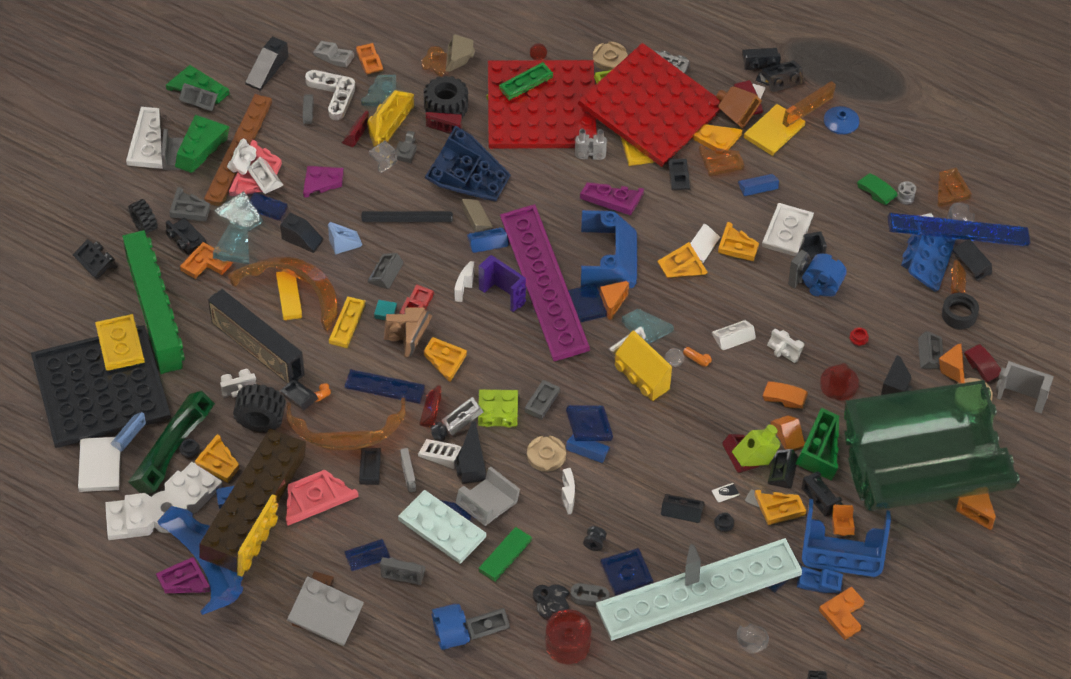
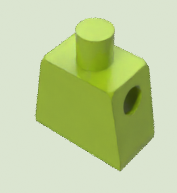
[732,424,780,466]

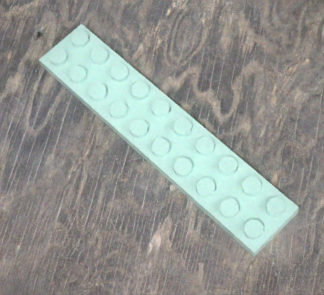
[596,538,802,641]

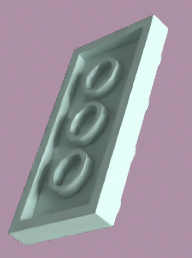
[398,490,486,564]

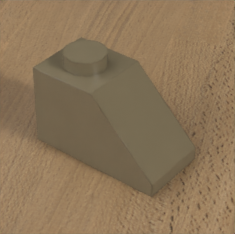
[445,34,475,72]

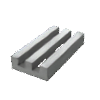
[442,397,483,436]
[400,448,416,493]

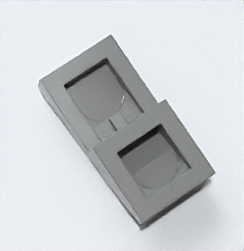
[313,41,354,68]

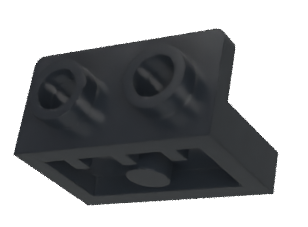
[742,48,781,70]
[762,60,804,92]
[165,218,207,255]
[73,239,118,280]

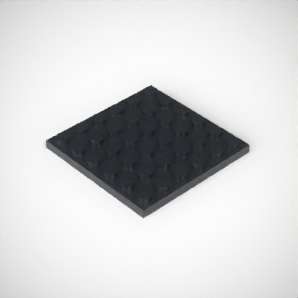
[31,325,171,448]

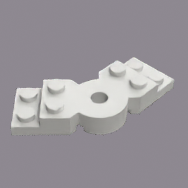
[105,462,223,540]

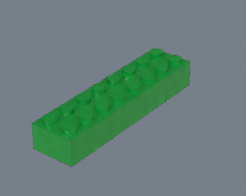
[122,230,185,374]

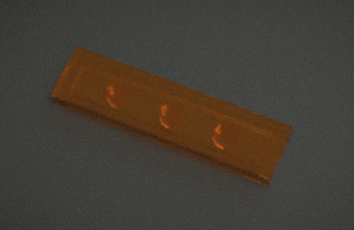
[782,81,836,127]

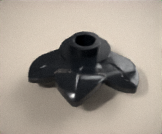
[532,584,570,620]

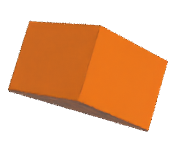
[600,281,629,320]
[939,344,965,384]
[771,415,805,451]
[956,493,996,530]

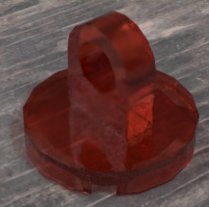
[820,363,859,400]

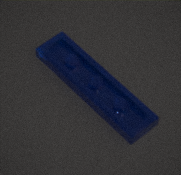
[345,369,425,404]

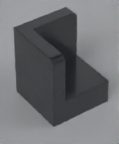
[801,231,827,259]

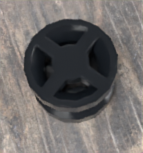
[583,526,607,551]

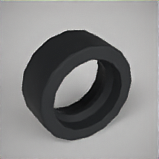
[942,292,979,329]

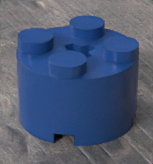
[802,254,847,296]
[431,603,470,650]

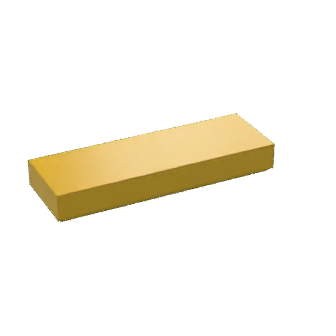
[276,270,302,320]
[329,296,366,348]

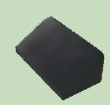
[768,449,798,488]
[661,494,704,523]

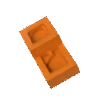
[356,43,383,75]
[763,381,808,408]

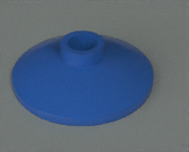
[824,106,859,134]

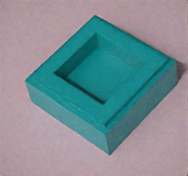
[374,300,397,320]

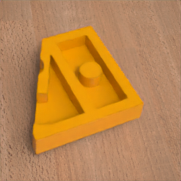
[693,124,743,156]
[718,222,759,261]
[657,242,708,278]
[424,337,467,382]
[195,434,239,483]
[754,490,806,525]

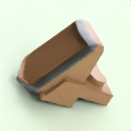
[384,308,432,357]

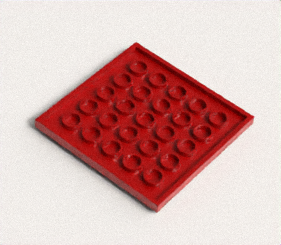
[577,43,721,167]
[488,60,597,149]

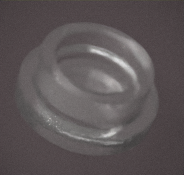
[665,348,684,367]

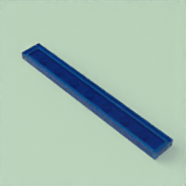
[887,213,1030,246]

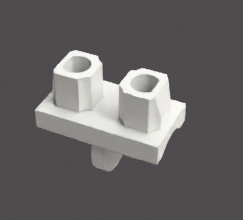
[227,138,257,175]
[767,329,804,363]
[220,369,256,398]

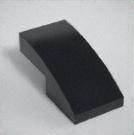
[668,159,690,190]

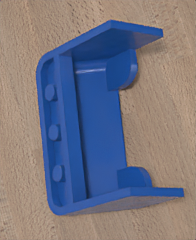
[581,210,637,288]
[802,499,891,577]

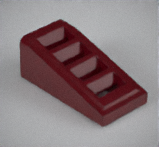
[426,112,462,134]

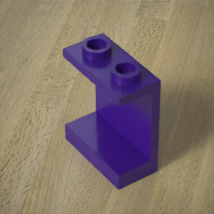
[479,255,526,312]

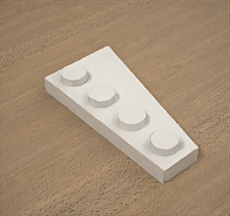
[126,107,163,169]

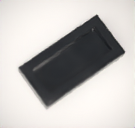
[280,379,318,411]
[359,448,381,485]

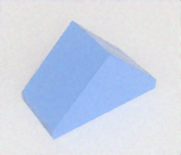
[328,222,362,254]

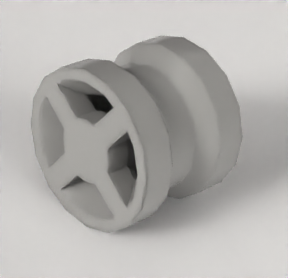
[897,181,917,205]

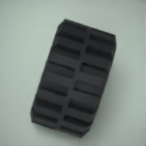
[424,76,468,118]
[233,384,286,432]

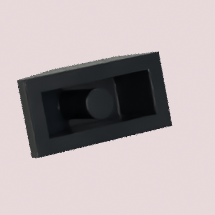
[280,213,323,253]
[881,355,913,403]

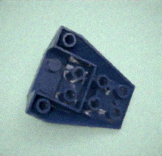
[424,126,511,202]

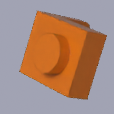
[832,505,855,536]

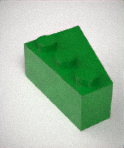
[175,115,230,173]
[796,408,839,481]

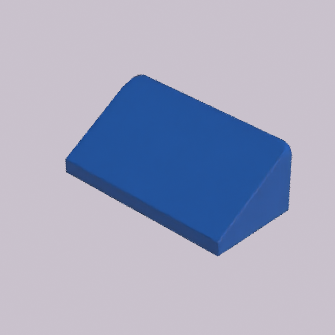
[738,174,779,196]
[467,228,508,253]
[566,434,610,463]

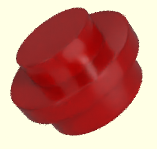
[849,327,869,346]

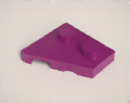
[303,166,344,198]
[156,557,210,593]

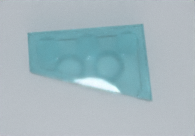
[213,224,249,264]

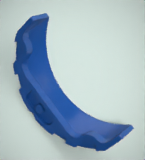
[157,506,243,615]

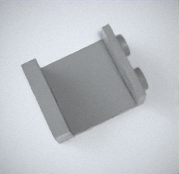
[995,361,1054,414]
[456,467,520,526]

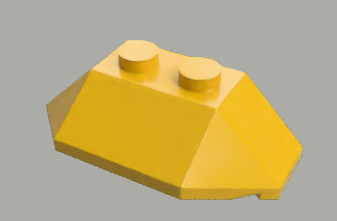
[367,90,414,153]

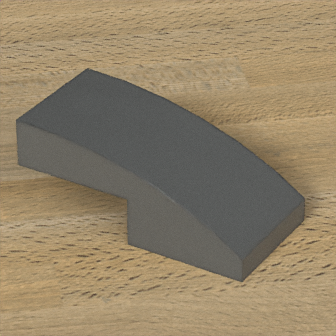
[179,83,218,111]

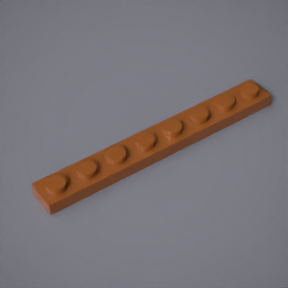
[204,94,272,207]

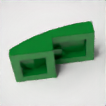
[857,173,898,205]

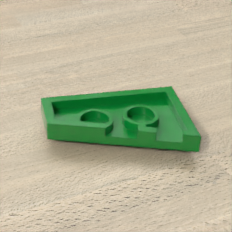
[166,65,230,104]

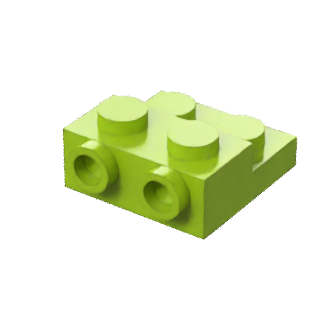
[478,389,518,427]

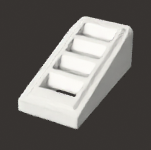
[418,439,462,469]

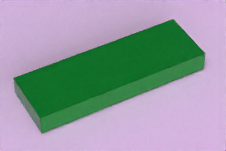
[499,62,553,100]
[479,527,532,582]

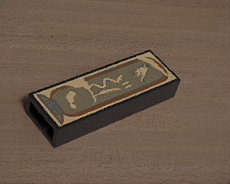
[208,289,305,384]

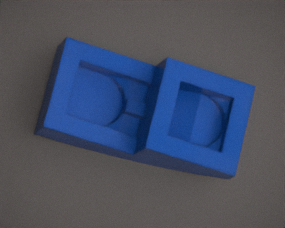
[797,566,843,593]

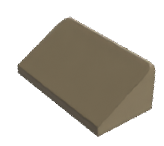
[462,199,493,232]

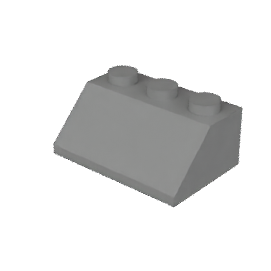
[287,576,364,646]

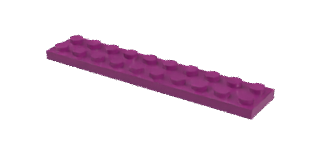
[500,204,590,362]

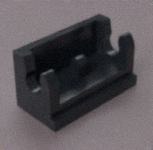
[952,239,992,281]
[801,471,843,517]

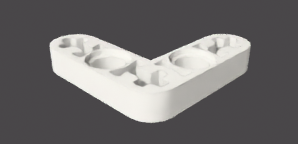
[305,70,355,120]

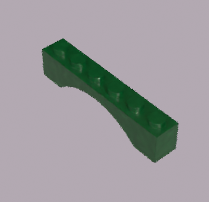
[128,391,215,494]

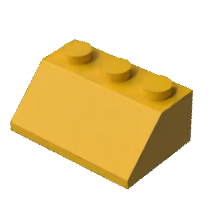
[615,330,672,401]

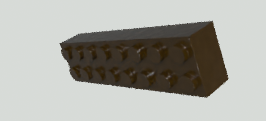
[199,429,306,572]

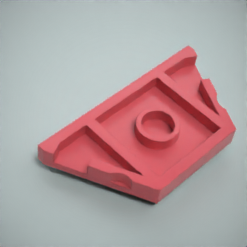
[229,140,282,196]
[286,470,358,526]

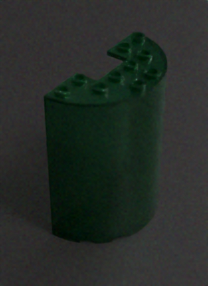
[844,380,1020,511]

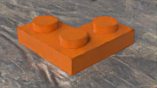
[180,242,233,279]
[819,587,865,640]

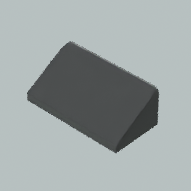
[368,253,403,289]
[918,331,943,369]
[685,544,701,586]
[464,608,510,640]

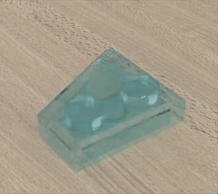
[361,75,396,106]
[214,191,264,231]
[622,309,674,344]

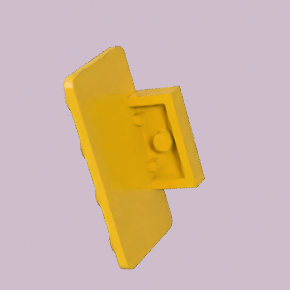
[237,494,278,576]

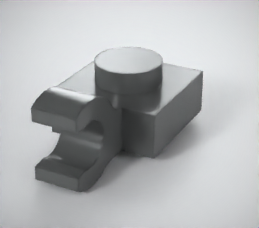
[393,130,417,163]

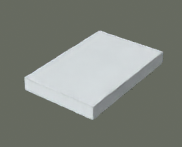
[762,203,814,256]
[78,437,121,492]

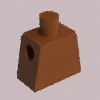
[716,86,762,129]

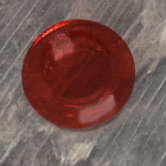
[530,43,547,60]

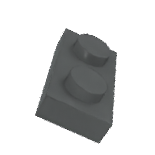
[525,380,560,420]

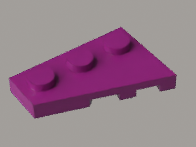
[580,182,645,215]

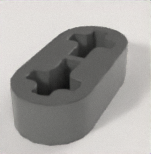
[303,94,314,124]
[571,583,609,607]

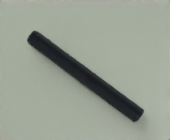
[361,211,453,222]

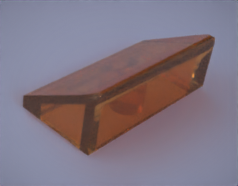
[951,260,966,294]

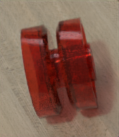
[545,609,592,664]

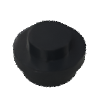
[431,422,447,441]
[180,439,200,458]
[714,513,734,532]

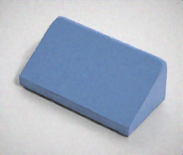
[111,412,146,452]

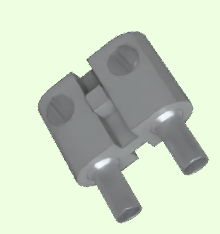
[575,129,607,160]

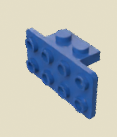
[901,217,956,292]

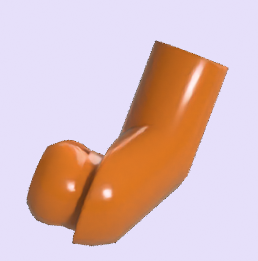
[683,347,712,367]
[314,383,331,403]

